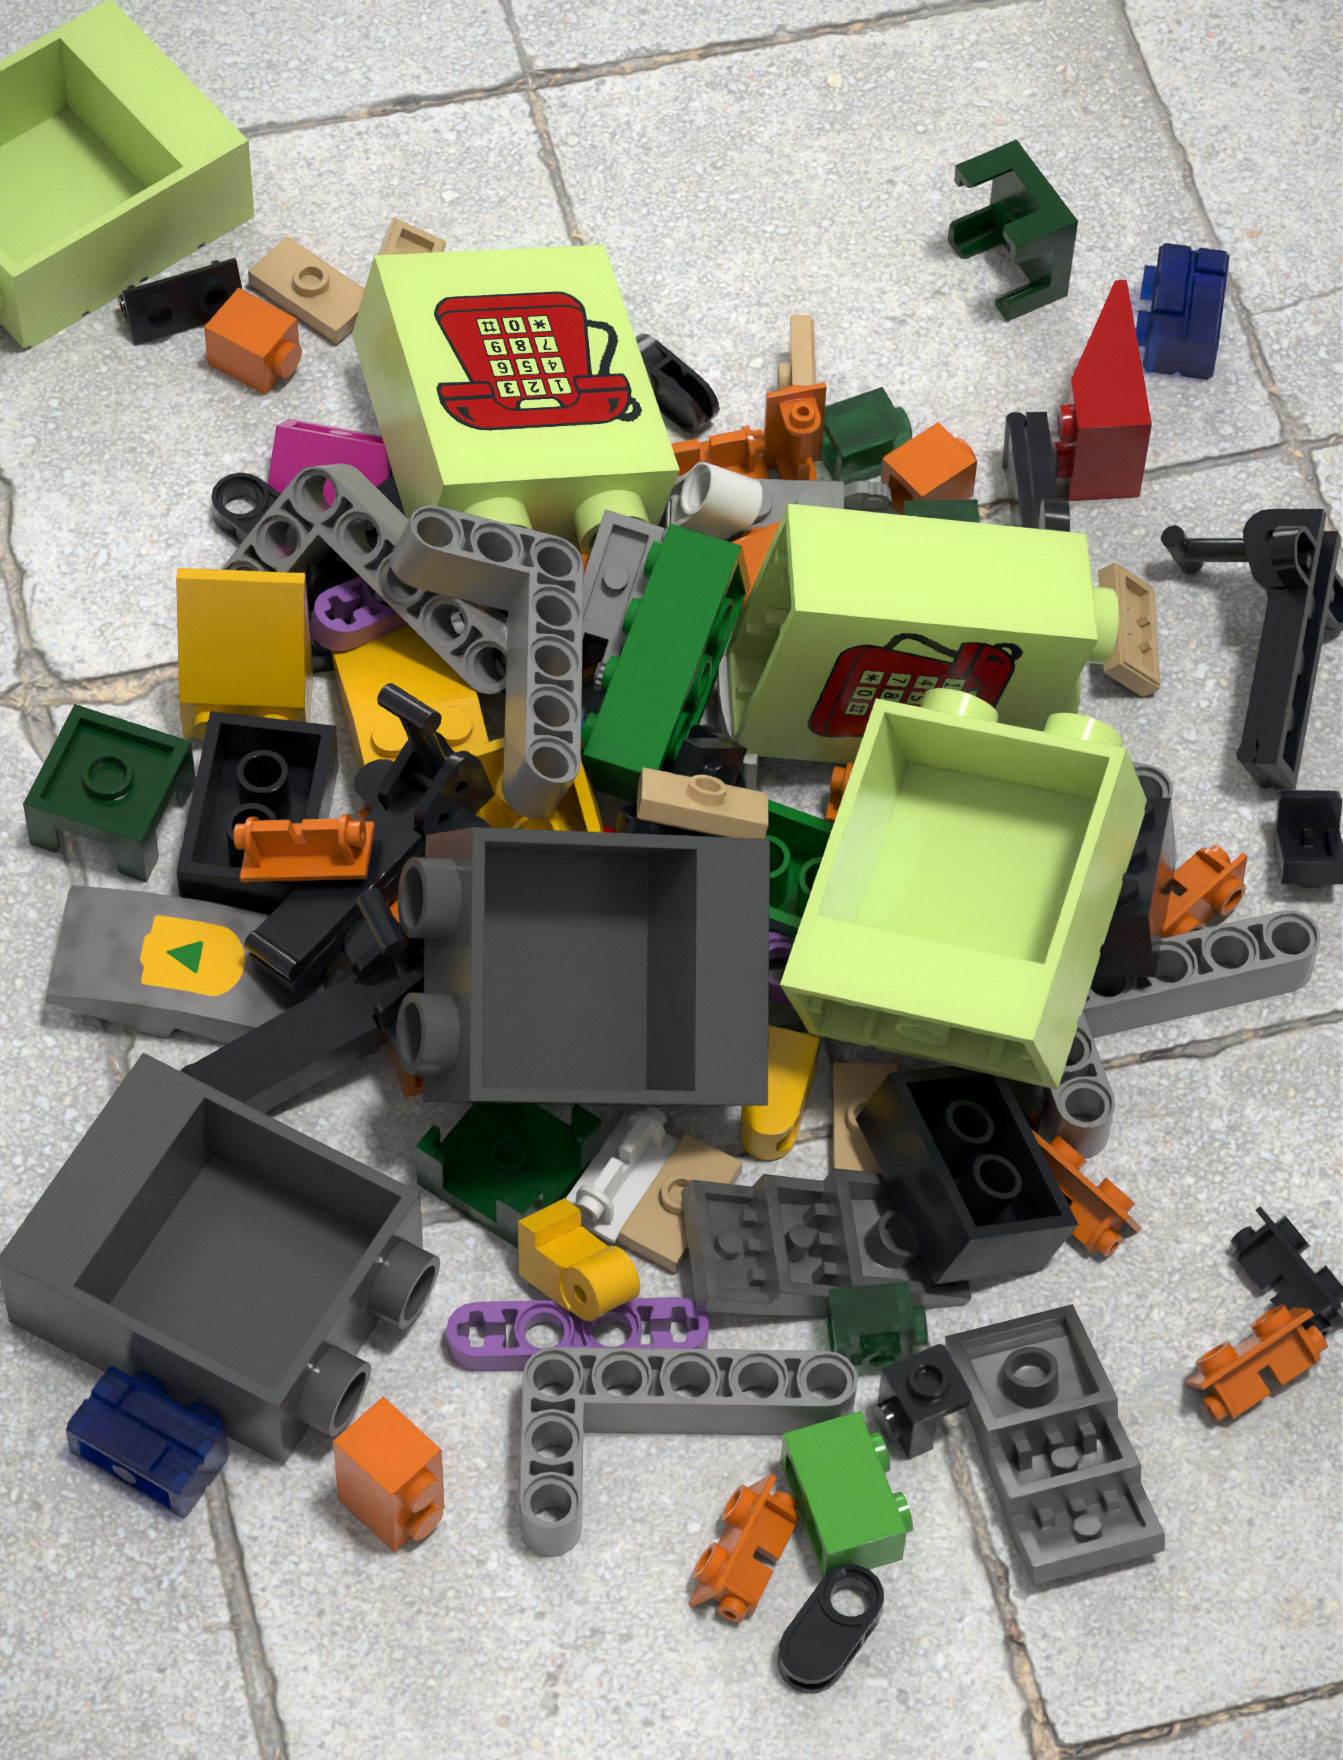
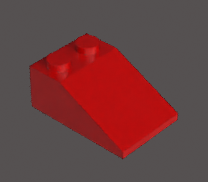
[1052,280,1152,501]

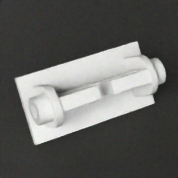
[566,1106,680,1244]

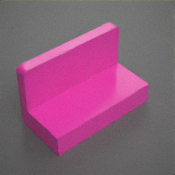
[268,419,393,506]

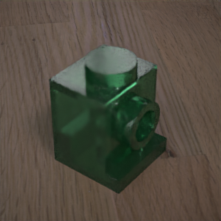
[825,1281,928,1369]

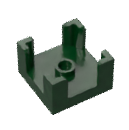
[948,139,1078,322]
[23,704,196,883]
[415,1103,602,1249]

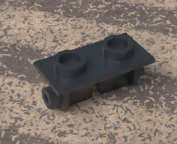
[118,258,243,345]
[1231,1206,1343,1338]

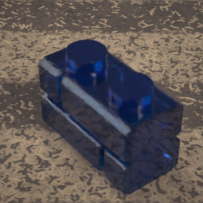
[1136,243,1230,380]
[65,1366,229,1519]

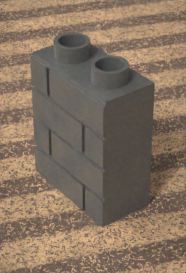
[396,827,770,1107]
[0,1053,440,1464]

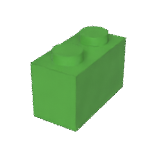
[780,1411,913,1577]

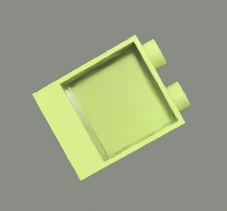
[0,0,255,349]
[780,688,1147,1090]

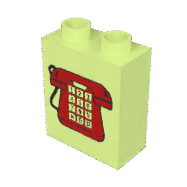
[352,245,680,557]
[726,504,1119,764]

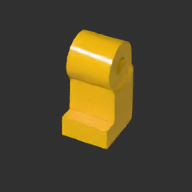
[740,1025,821,1160]
[518,1198,640,1322]

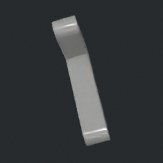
[221,463,508,694]
[389,505,584,820]
[1042,910,1321,1159]
[520,1347,858,1557]

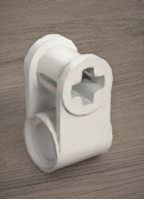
[661,462,763,542]

